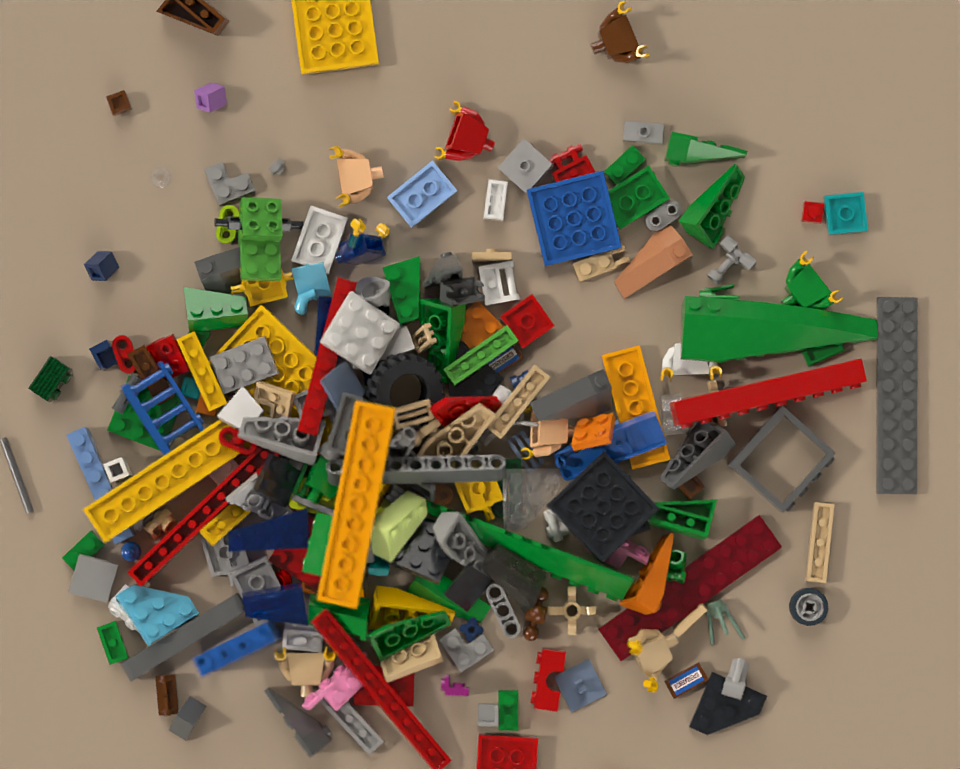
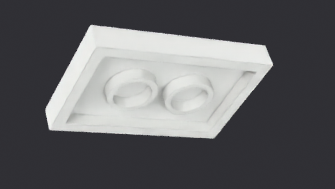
[291,206,348,274]

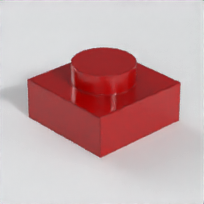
[801,201,824,224]

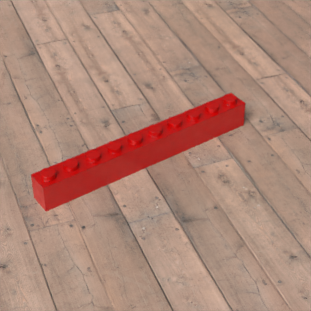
[669,358,867,429]
[127,446,281,587]

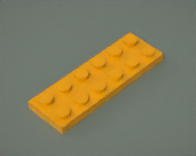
[601,345,671,470]

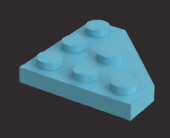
[116,585,199,646]

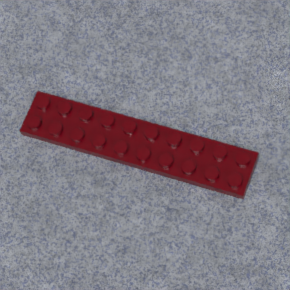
[598,515,782,662]

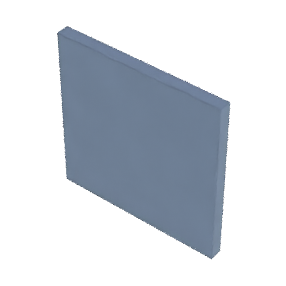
[320,360,365,411]
[554,659,607,712]

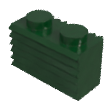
[28,356,73,402]

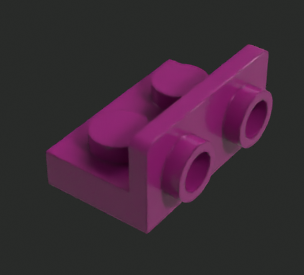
[441,674,469,696]

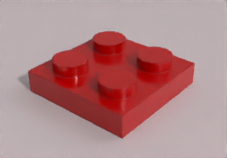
[500,294,555,349]

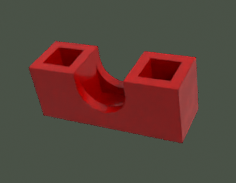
[530,648,566,712]

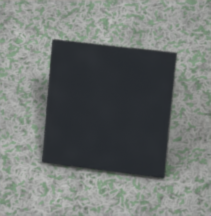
[443,563,492,612]

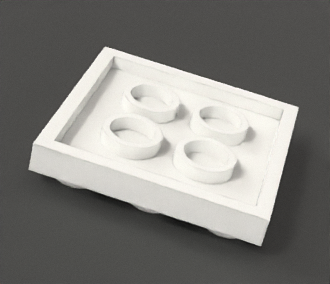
[320,291,400,374]

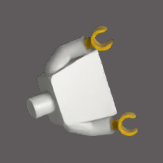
[660,343,722,382]

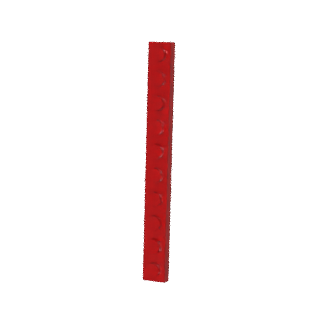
[310,609,452,769]

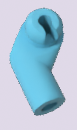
[294,289,318,315]

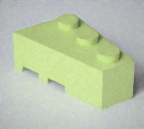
[371,491,427,562]

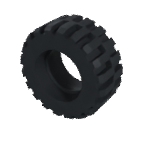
[366,353,445,430]

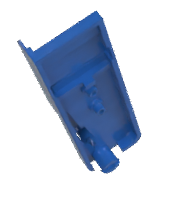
[554,411,667,481]

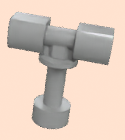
[707,235,757,285]

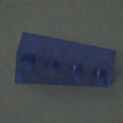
[228,508,310,552]

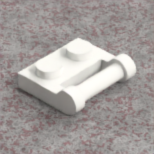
[478,261,520,306]

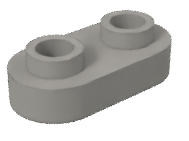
[645,200,682,232]

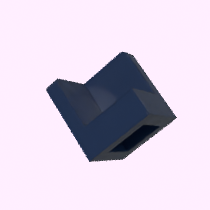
[84,251,119,281]
[89,339,117,371]

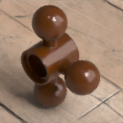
[523,586,549,641]

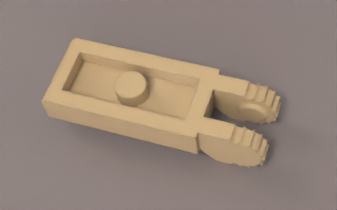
[572,245,630,283]

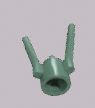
[706,599,745,645]

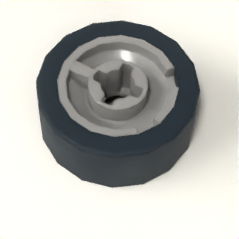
[789,588,829,626]

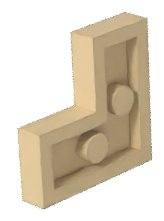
[254,381,295,418]

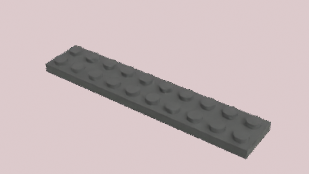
[876,297,918,494]

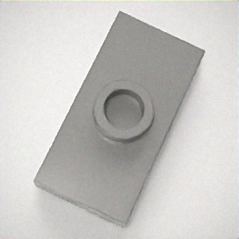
[623,121,664,145]

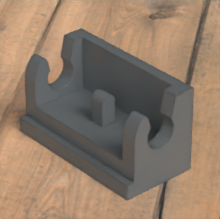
[440,276,485,306]

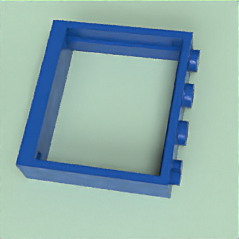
[193,619,282,677]

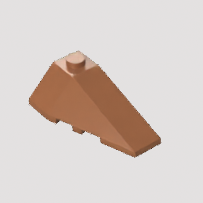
[614,224,693,299]

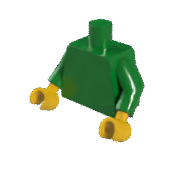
[781,251,844,310]

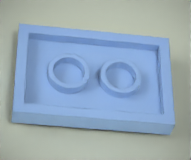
[387,160,457,228]

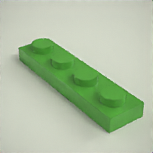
[443,325,519,387]

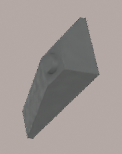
[194,247,242,294]
[424,252,463,289]

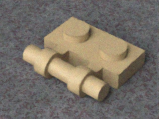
[414,419,442,447]

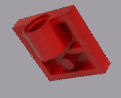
[146,334,190,380]

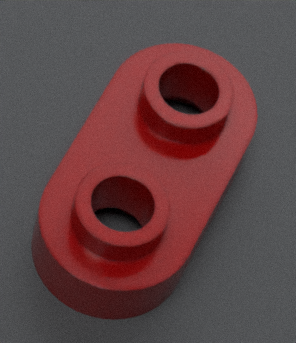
[112,335,137,374]
[218,427,257,455]

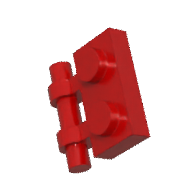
[549,144,595,182]

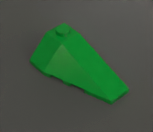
[407,575,491,623]
[367,610,451,661]

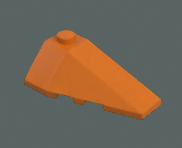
[619,533,674,615]

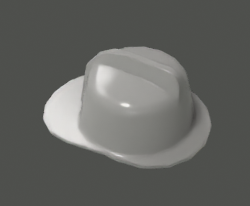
[355,276,391,308]

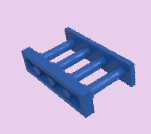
[120,361,204,455]

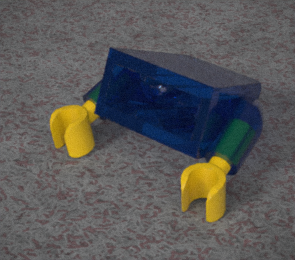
[335,219,390,265]

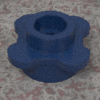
[460,617,483,641]

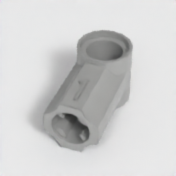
[722,658,749,700]

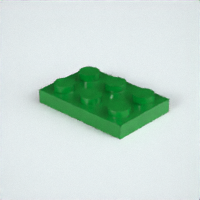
[608,166,670,230]

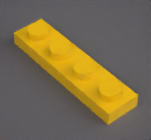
[176,331,228,412]

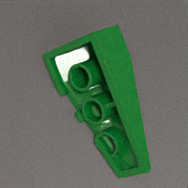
[664,132,748,167]
[679,164,745,249]
[419,299,466,383]

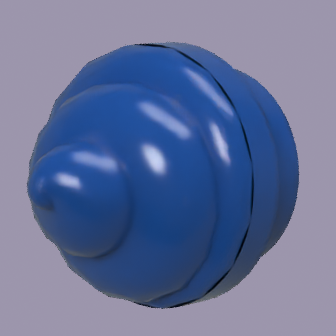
[121,542,141,561]

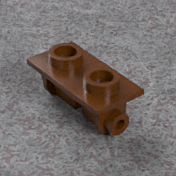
[155,674,179,716]

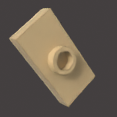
[472,249,512,262]

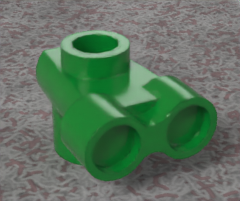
[666,550,687,583]

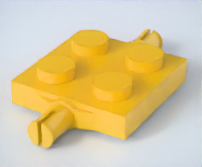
[230,268,294,307]
[454,481,504,521]

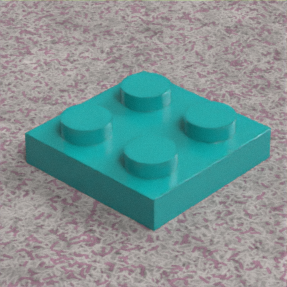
[824,192,868,235]

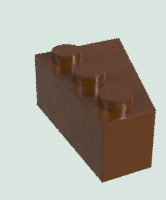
[156,0,230,36]

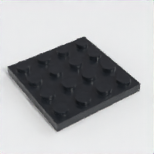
[546,452,660,564]

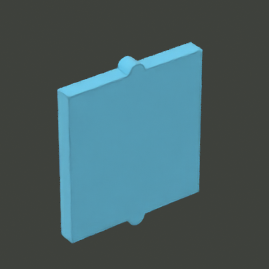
[292,262,331,300]

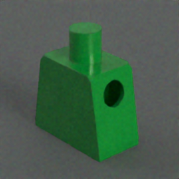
[305,455,339,505]

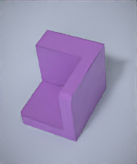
[194,83,227,113]

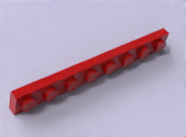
[297,277,357,436]

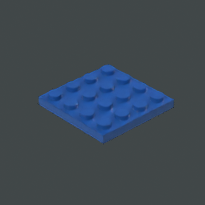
[527,171,622,266]

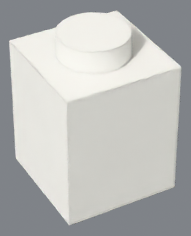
[103,457,133,483]

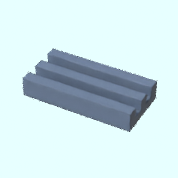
[507,430,545,473]

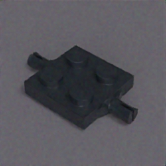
[254,453,301,513]

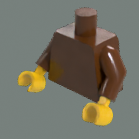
[590,1,650,64]

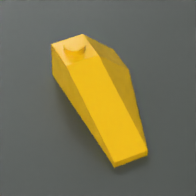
[368,585,455,630]

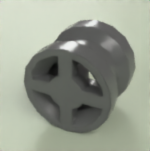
[383,484,406,504]

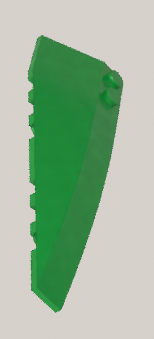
[680,296,878,363]

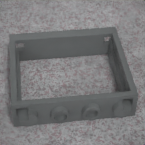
[728,405,836,512]

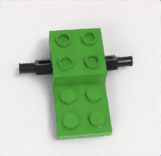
[214,197,304,281]

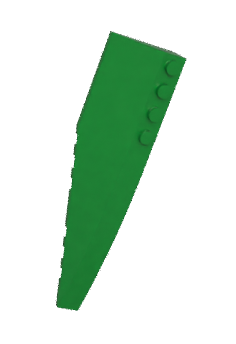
[426,500,634,602]

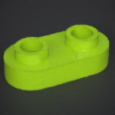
[216,205,239,245]

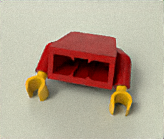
[434,101,495,161]

